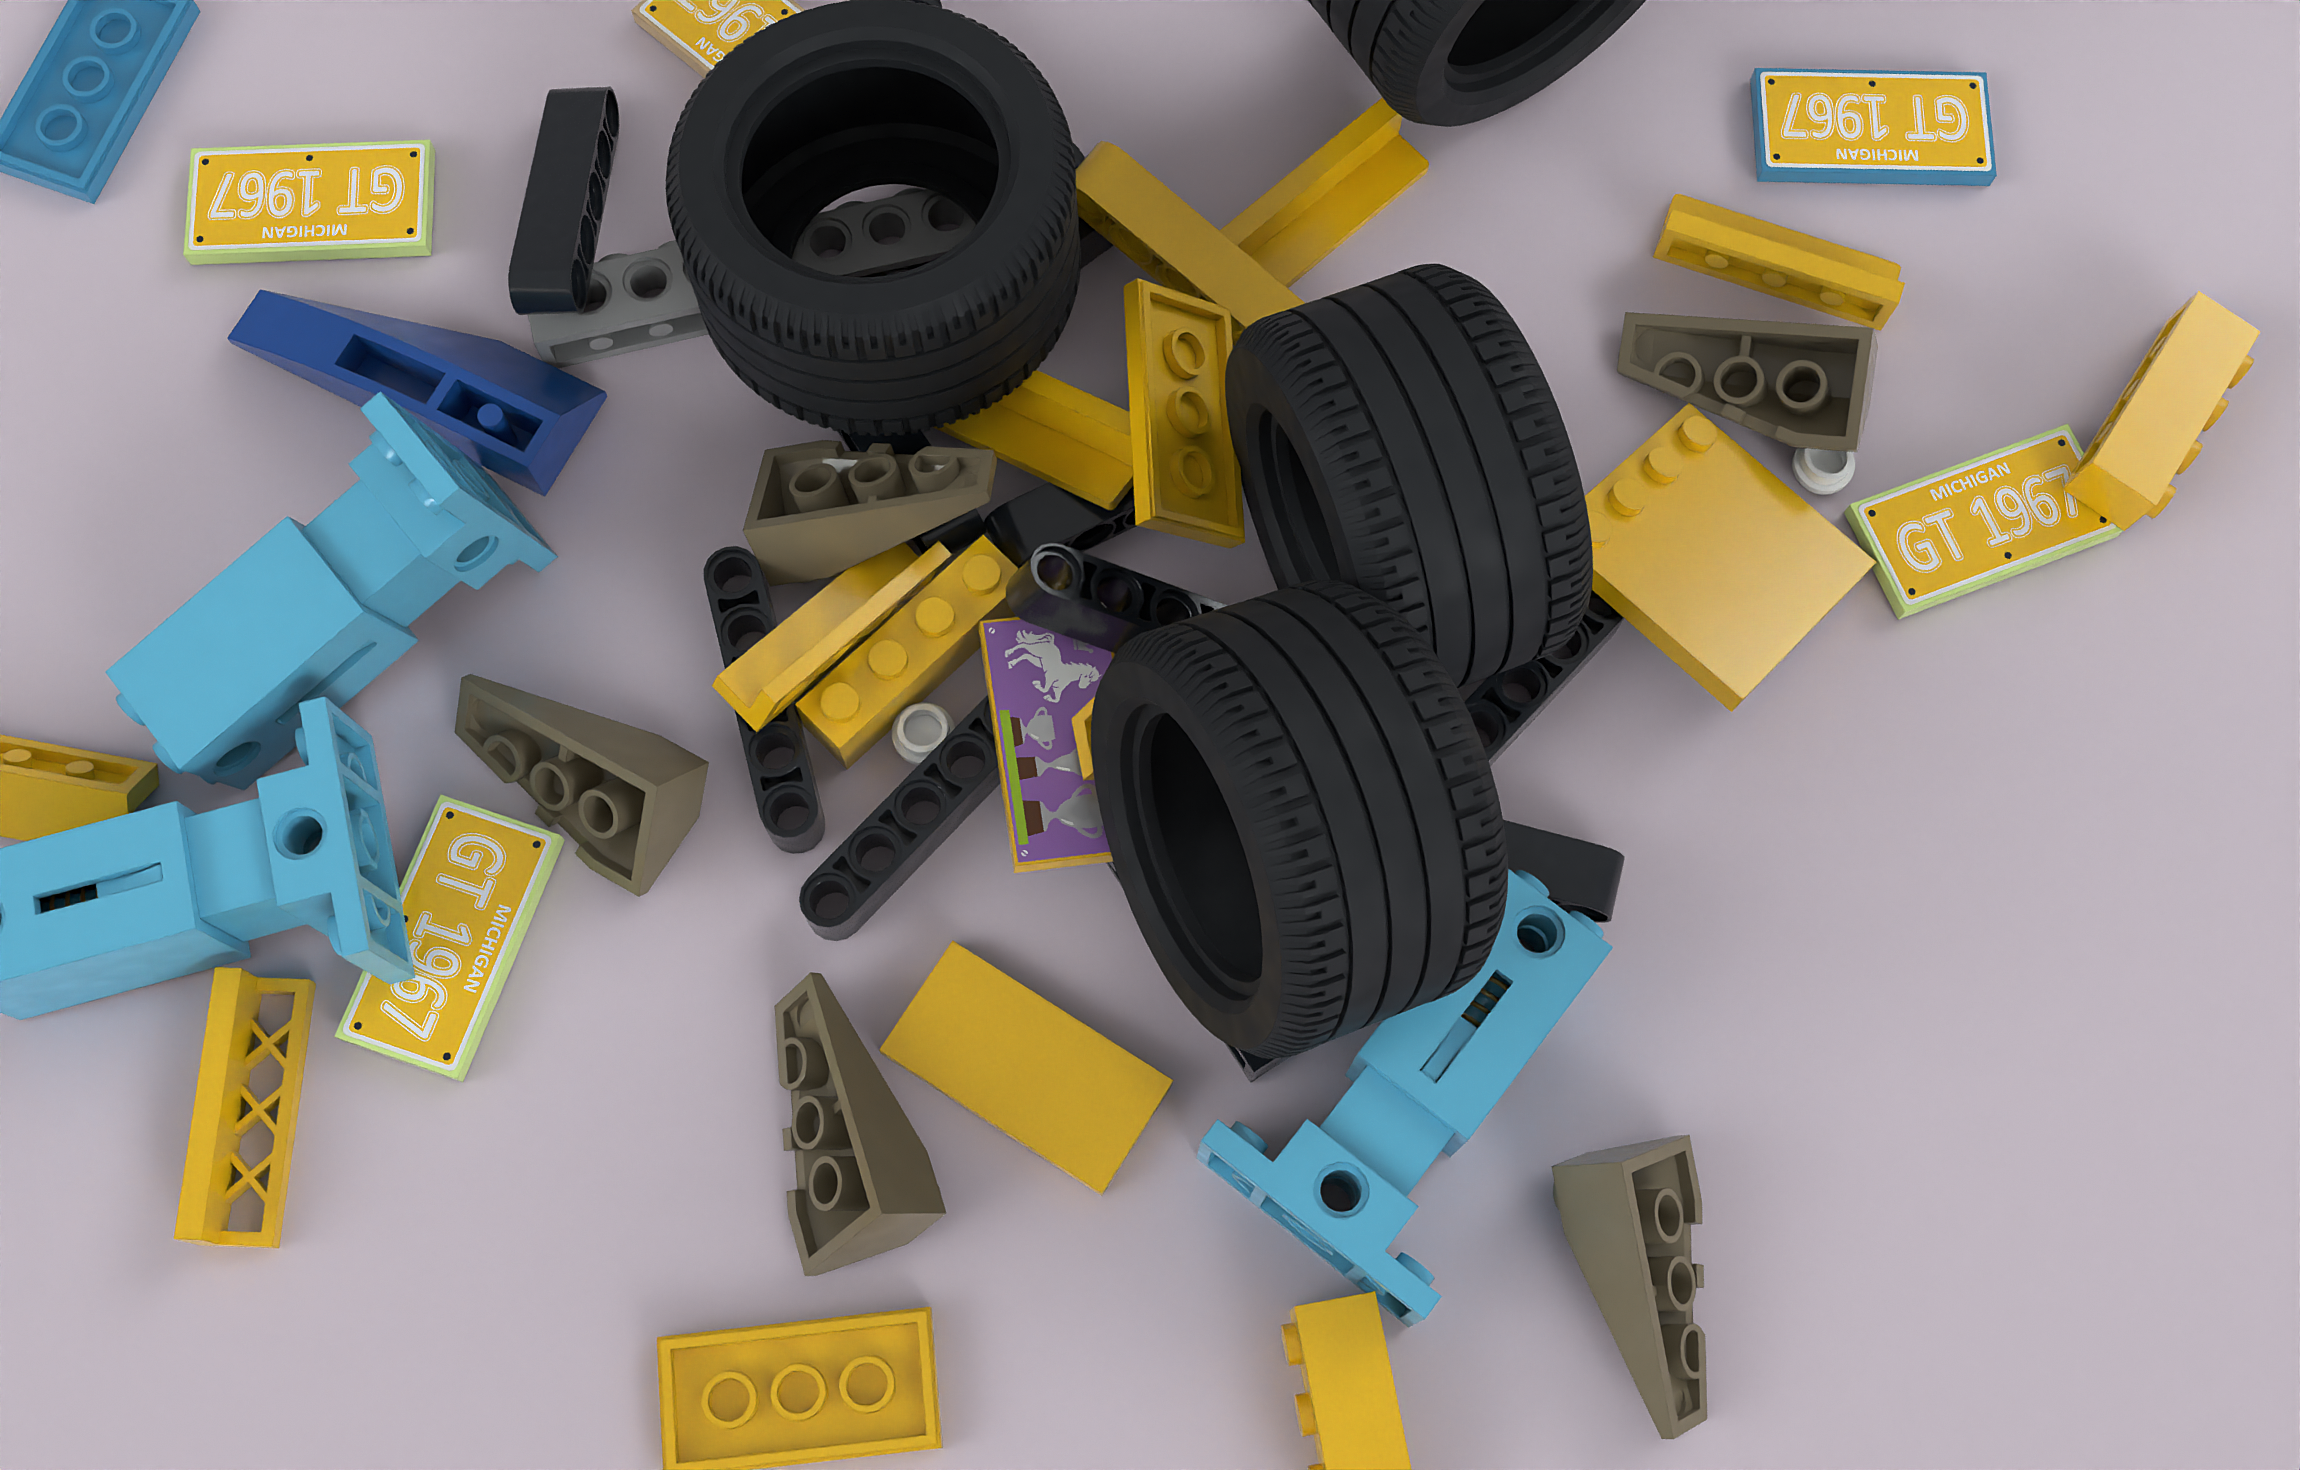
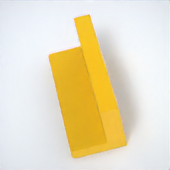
[1219,97,1429,288]
[1653,194,1905,331]
[933,370,1133,510]
[0,734,159,841]

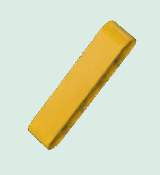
[1075,141,1305,346]

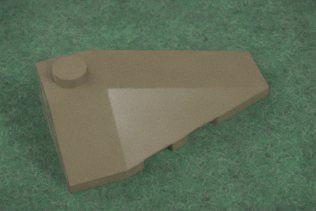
[1617,312,1878,452]
[743,440,997,587]
[454,674,709,897]
[774,972,946,1276]
[1551,1135,1707,1439]

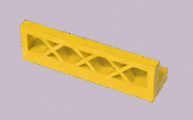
[712,541,952,732]
[174,967,316,1248]

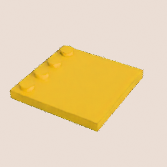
[1585,403,1876,712]

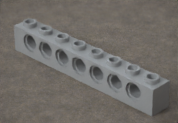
[528,188,976,368]

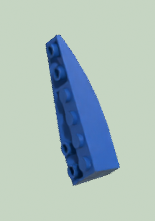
[227,289,608,497]

